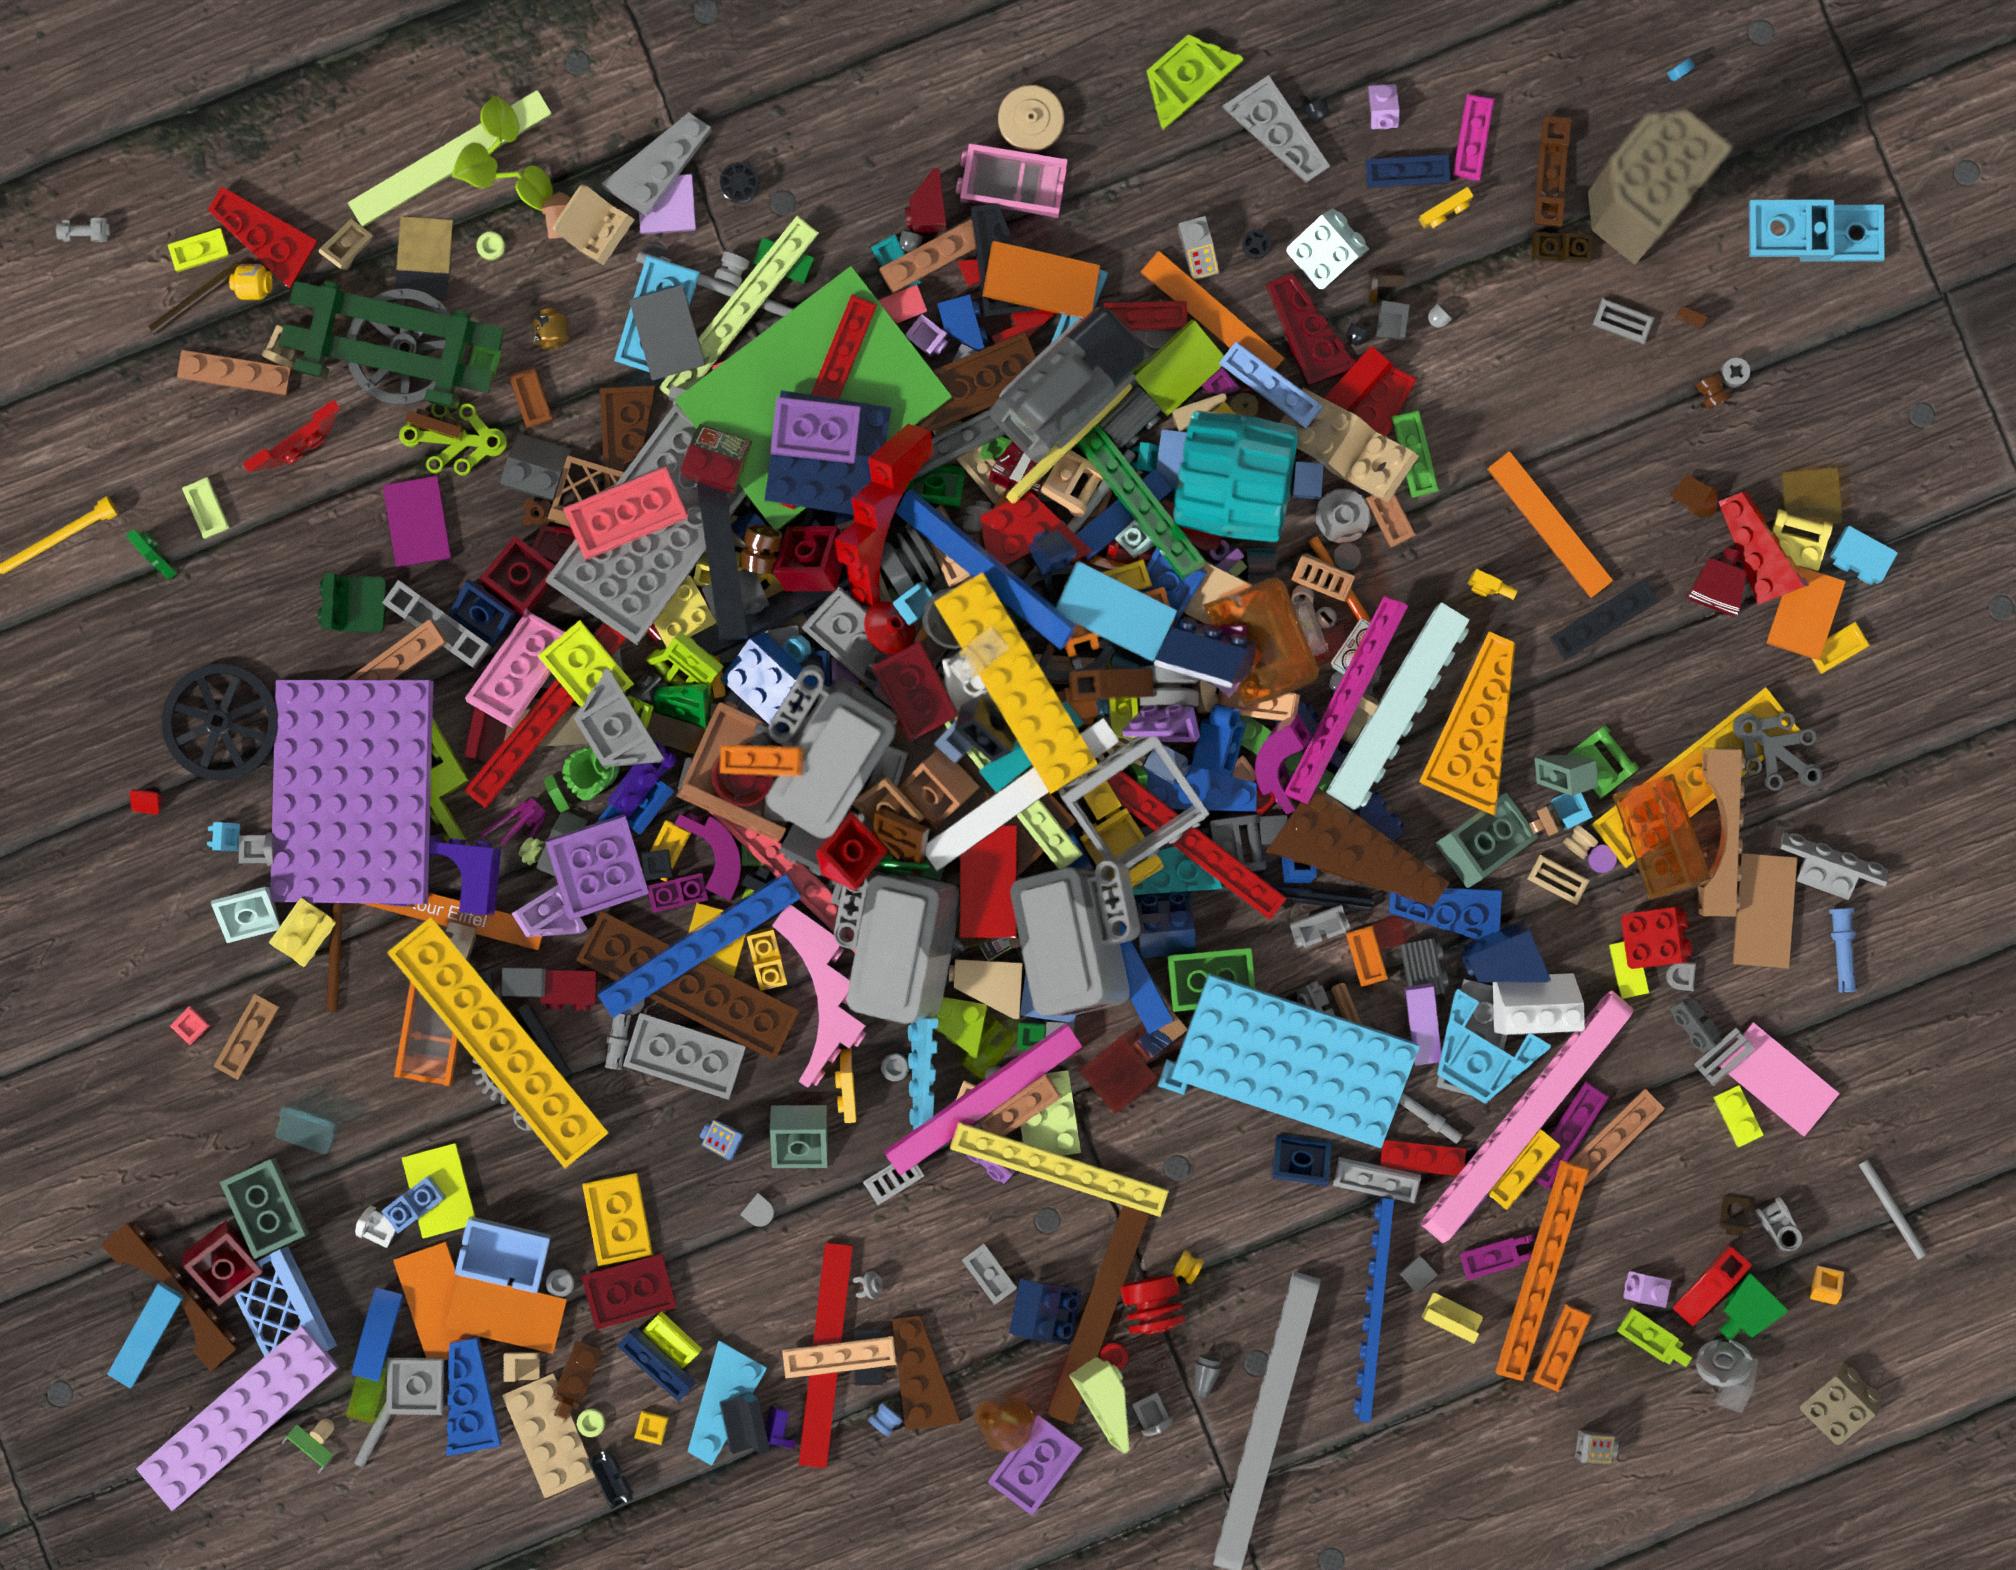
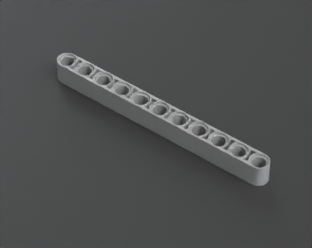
[1213,1271,1321,1570]

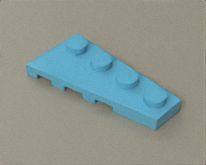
[688,1340,767,1466]

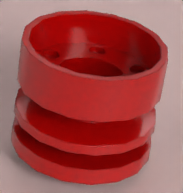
[1120,1274,1186,1334]

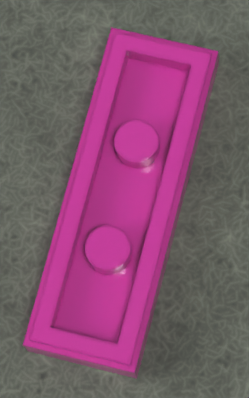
[1452,94,1494,181]

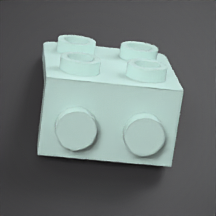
[1287,208,1369,289]

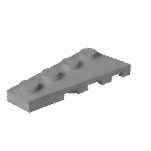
[1222,75,1330,183]
[602,112,712,217]

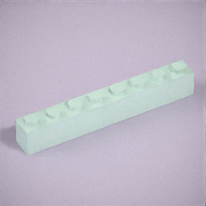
[1326,602,1469,810]

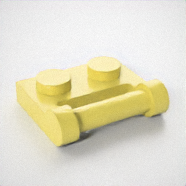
[1771,509,1833,571]

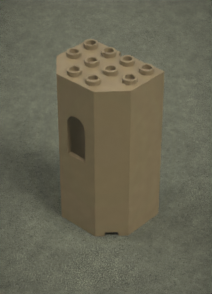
[1588,111,1732,265]

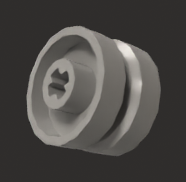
[1138,666,1199,707]

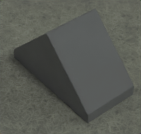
[499,968,546,997]

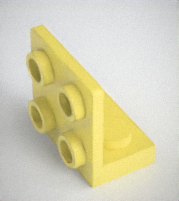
[654,575,717,647]

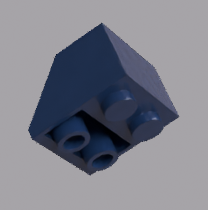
[1135,891,1196,958]
[1009,1278,1082,1345]

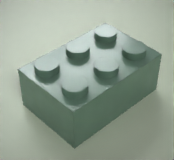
[220,1158,310,1259]

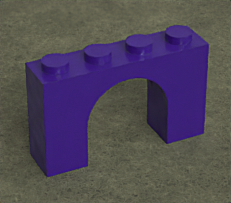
[380,836,501,915]

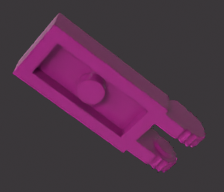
[1459,1233,1536,1280]

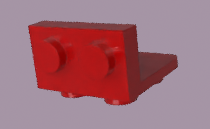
[1621,906,1692,969]

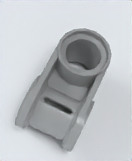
[1755,1197,1802,1251]

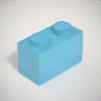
[1829,526,1898,585]

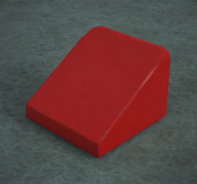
[130,789,162,815]

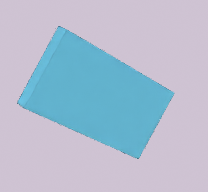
[614,255,700,378]
[1055,562,1177,661]

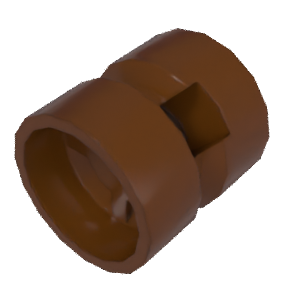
[739,525,783,574]

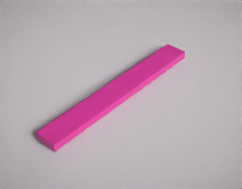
[1284,596,1408,804]
[883,1023,1082,1175]

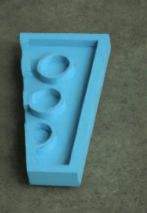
[908,1019,938,1130]

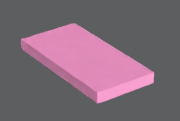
[465,612,565,728]
[1718,1023,1840,1137]

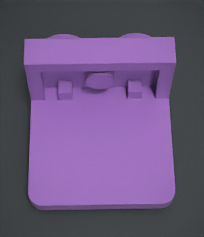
[1122,704,1200,742]

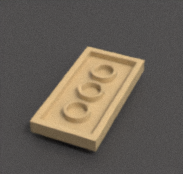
[502,1373,595,1498]

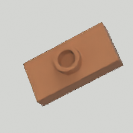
[1366,493,1416,548]

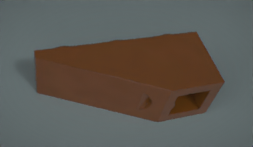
[1068,669,1154,702]

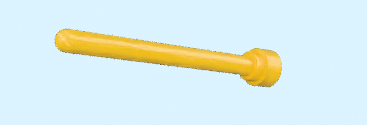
[0,496,119,574]

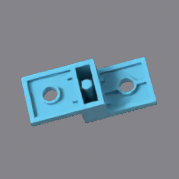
[1749,200,1884,262]

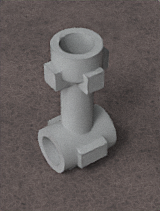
[56,218,110,242]

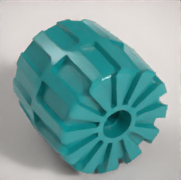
[1174,410,1298,542]

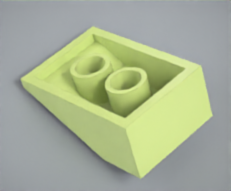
[1069,1357,1129,1454]

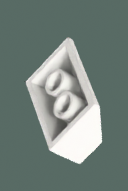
[1493,973,1585,1035]

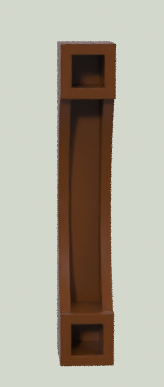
[101,1222,240,1371]

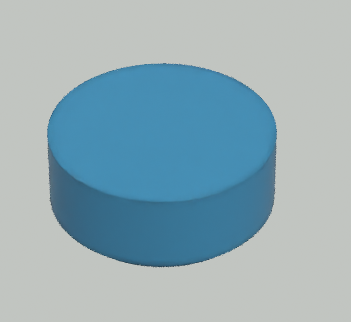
[1667,57,1695,81]

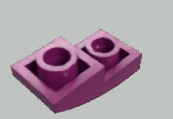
[647,873,708,913]

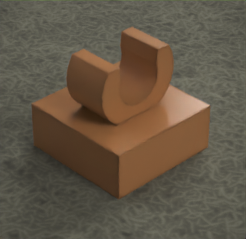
[1529,804,1564,836]

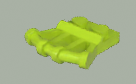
[646,631,724,707]

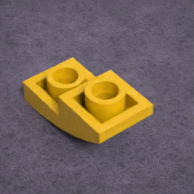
[746,927,787,991]

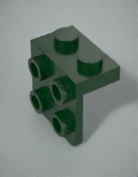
[318,573,387,633]

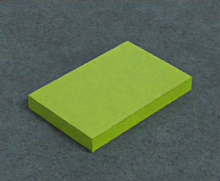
[1134,319,1224,416]

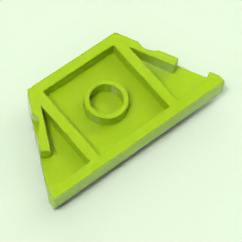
[1146,35,1244,130]

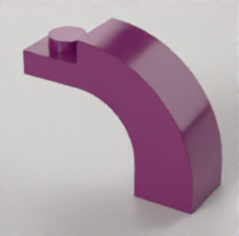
[1255,714,1312,814]
[675,812,742,901]

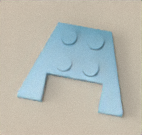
[1437,989,1551,1103]

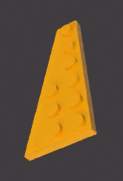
[1419,632,1516,817]

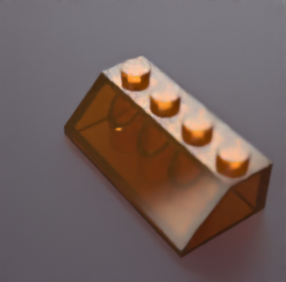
[1612,774,1711,900]

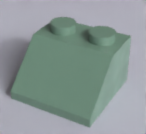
[770,1105,828,1168]

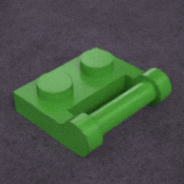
[1567,724,1640,799]

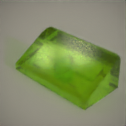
[957,1017,1018,1081]

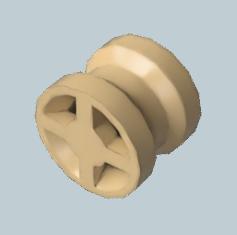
[1563,825,1598,859]

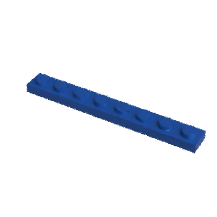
[1353,1197,1394,1423]

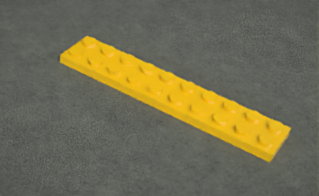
[387,917,608,1168]

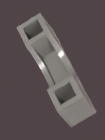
[382,580,492,669]

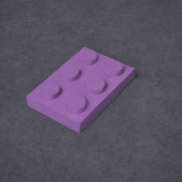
[770,397,860,464]
[988,1414,1083,1515]

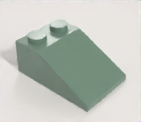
[1435,792,1539,888]

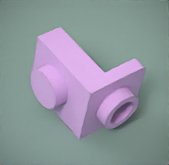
[1368,84,1399,129]
[905,314,948,357]
[1623,1271,1672,1308]

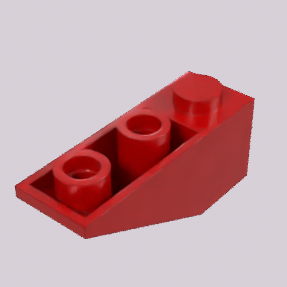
[1672,1245,1752,1326]

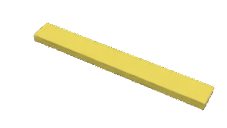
[950,1122,1169,1217]

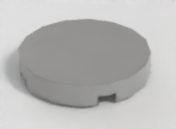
[1315,488,1370,544]
[1696,1339,1753,1387]

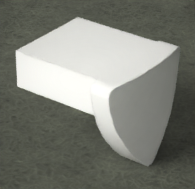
[355,1205,396,1248]

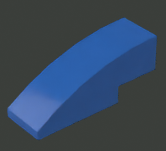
[352,1288,403,1382]

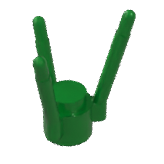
[872,845,930,877]

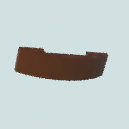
[1534,116,1571,227]

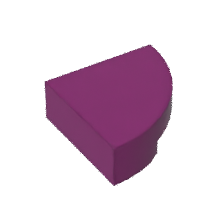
[1202,367,1241,396]

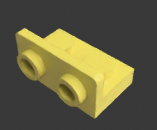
[269,897,336,967]
[1421,1293,1483,1343]

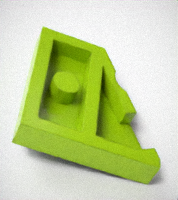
[928,997,987,1058]

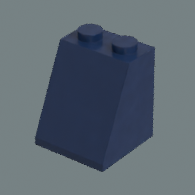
[1461,920,1551,983]

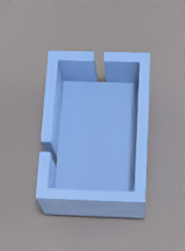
[455,1216,551,1293]

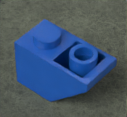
[938,295,988,352]

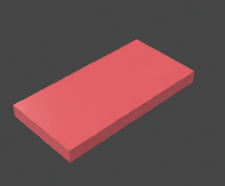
[563,467,688,560]

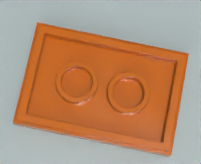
[1766,565,1846,660]

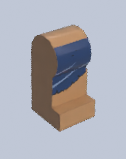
[1133,1010,1188,1061]

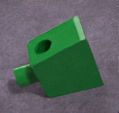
[1719,1272,1788,1341]

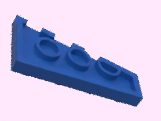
[1389,887,1502,939]
[446,1336,502,1456]

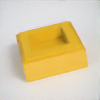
[634,1410,669,1445]

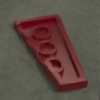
[1265,273,1356,387]

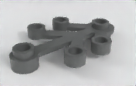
[1733,712,1822,791]

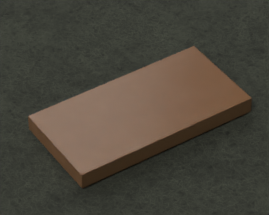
[1732,853,1797,969]

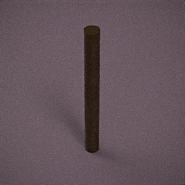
[148,261,240,335]

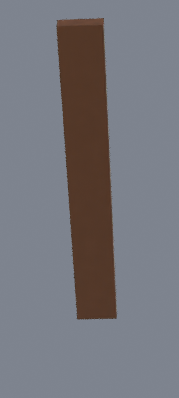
[1047,1205,1149,1425]

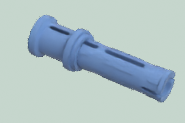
[1829,908,1857,992]

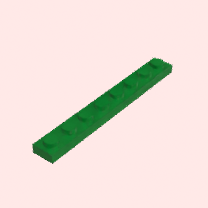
[1077,424,1205,580]

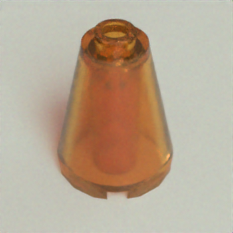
[975,1396,1035,1452]

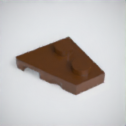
[872,807,929,876]

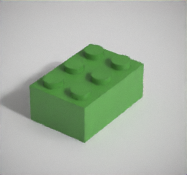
[1167,948,1255,1012]

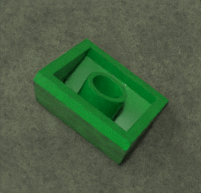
[905,465,965,510]

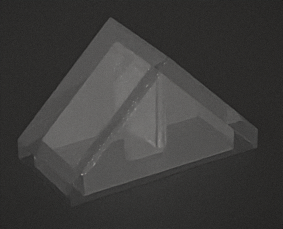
[1715,1358,1758,1413]

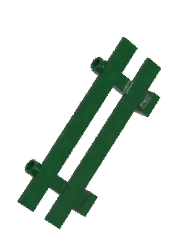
[279,281,505,409]

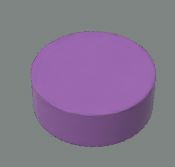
[1588,845,1617,873]

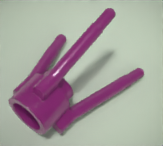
[480,798,547,845]

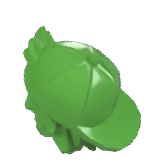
[562,745,620,801]

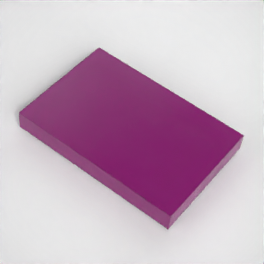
[383,476,452,568]

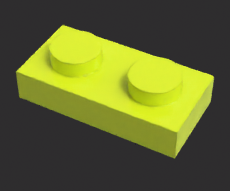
[168,228,230,272]
[1713,1085,1763,1147]

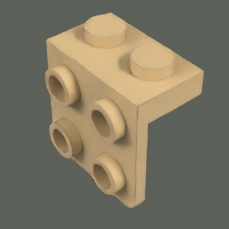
[553,185,634,266]

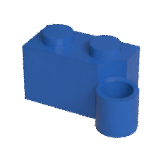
[1192,704,1247,776]

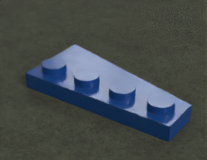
[1146,754,1257,812]

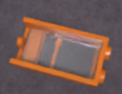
[394,981,459,1086]

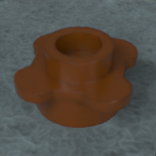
[522,499,551,527]

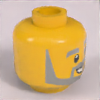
[229,264,272,300]

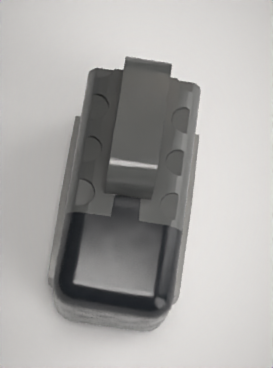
[989,307,1146,463]

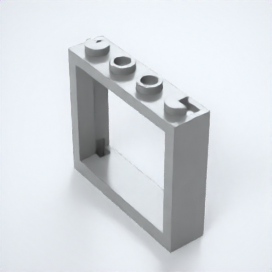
[1058,736,1209,874]

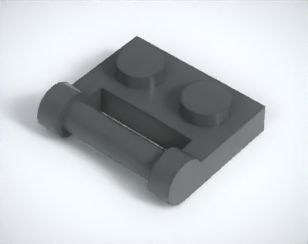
[1210,814,1267,871]

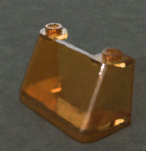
[1203,578,1319,708]

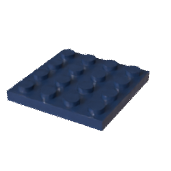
[764,390,891,515]

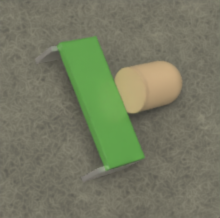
[282,1419,334,1473]

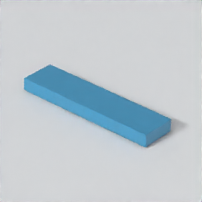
[107,1282,184,1389]

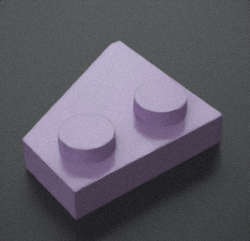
[512,885,587,937]

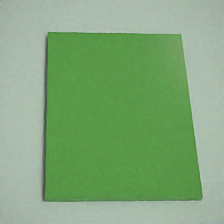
[674,266,952,530]

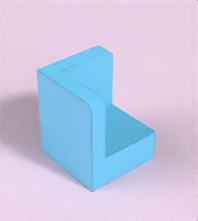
[893,581,933,625]
[1551,793,1592,830]

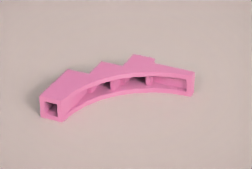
[772,905,867,1088]

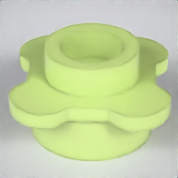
[519,837,545,865]

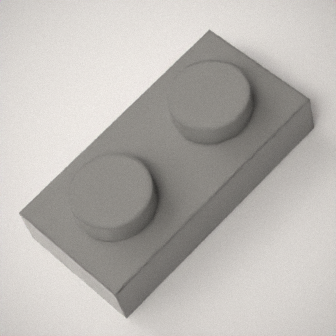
[962,1243,1017,1305]

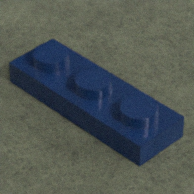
[1365,155,1450,189]
[617,1326,697,1402]

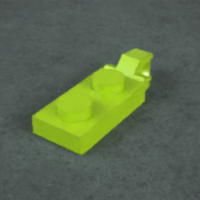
[1616,1308,1692,1367]

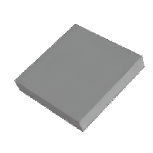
[386,1357,444,1415]

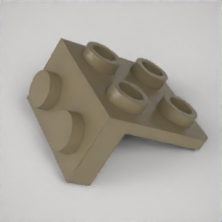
[1800,1361,1883,1445]

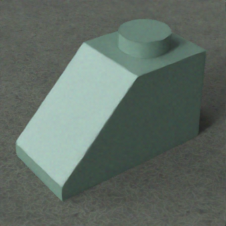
[1535,755,1598,796]

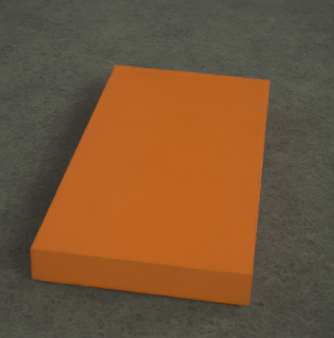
[982,241,1100,319]
[393,1241,483,1360]
[444,1275,567,1354]

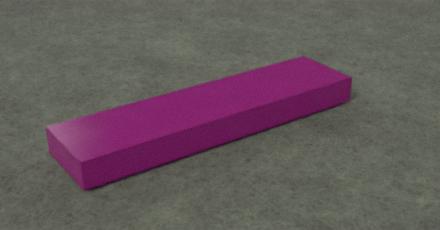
[1534,1081,1609,1190]

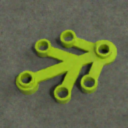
[399,404,507,476]

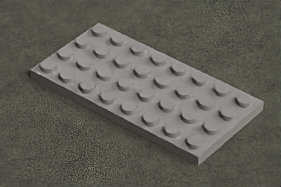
[546,404,747,645]

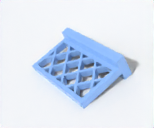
[234,1246,337,1357]

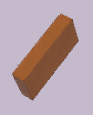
[509,367,553,429]

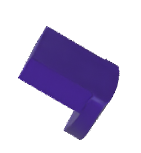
[765,1406,796,1449]

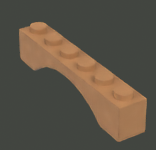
[1697,747,1745,916]

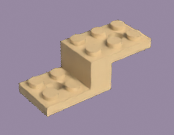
[1280,388,1419,503]

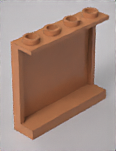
[676,701,788,842]

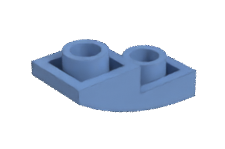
[1156,430,1187,491]
[381,1175,446,1233]

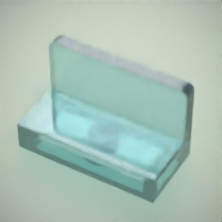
[275,1106,338,1154]

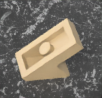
[318,219,373,270]

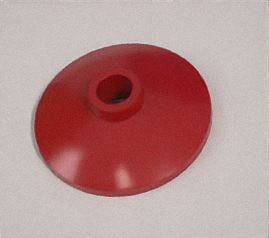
[864,601,915,655]

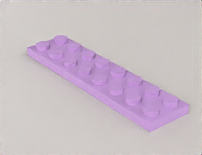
[136,1325,339,1511]

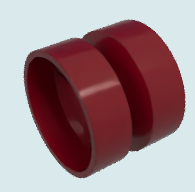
[710,753,773,806]

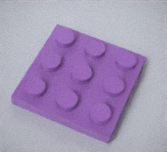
[544,814,649,920]

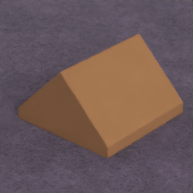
[852,773,924,826]

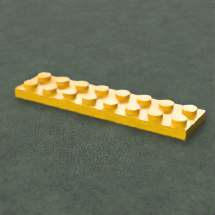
[934,572,1098,794]
[1591,687,1800,868]

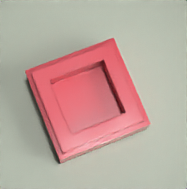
[170,1006,210,1045]

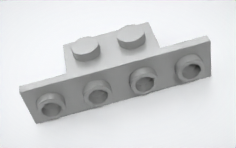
[1780,832,1888,900]

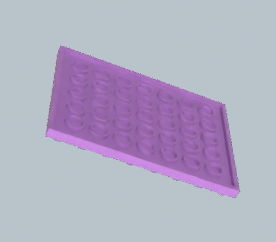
[270,680,433,904]

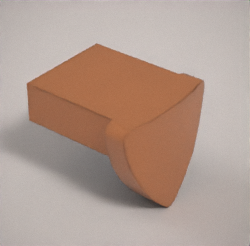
[542,192,571,239]

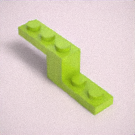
[430,717,470,846]

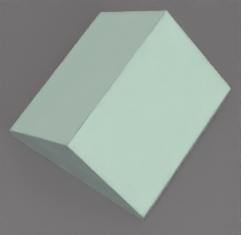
[211,887,280,943]

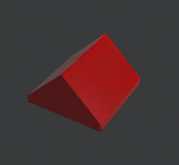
[816,811,888,891]

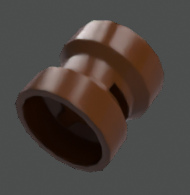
[1695,372,1732,410]

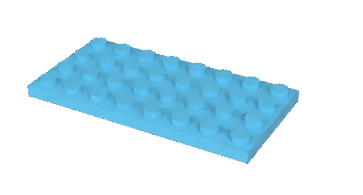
[1171,973,1420,1148]

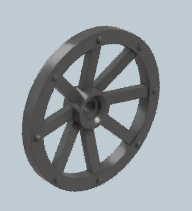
[347,289,452,405]

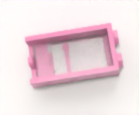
[956,144,1067,218]

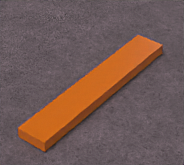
[1141,251,1284,370]
[1487,451,1613,598]

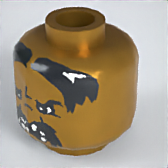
[532,308,570,350]

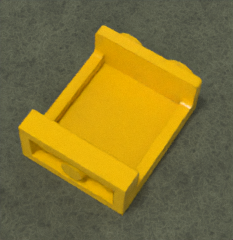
[1080,808,1164,890]

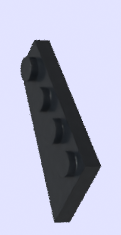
[970,204,1040,318]

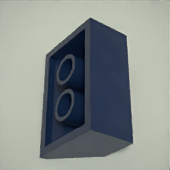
[1154,619,1257,688]

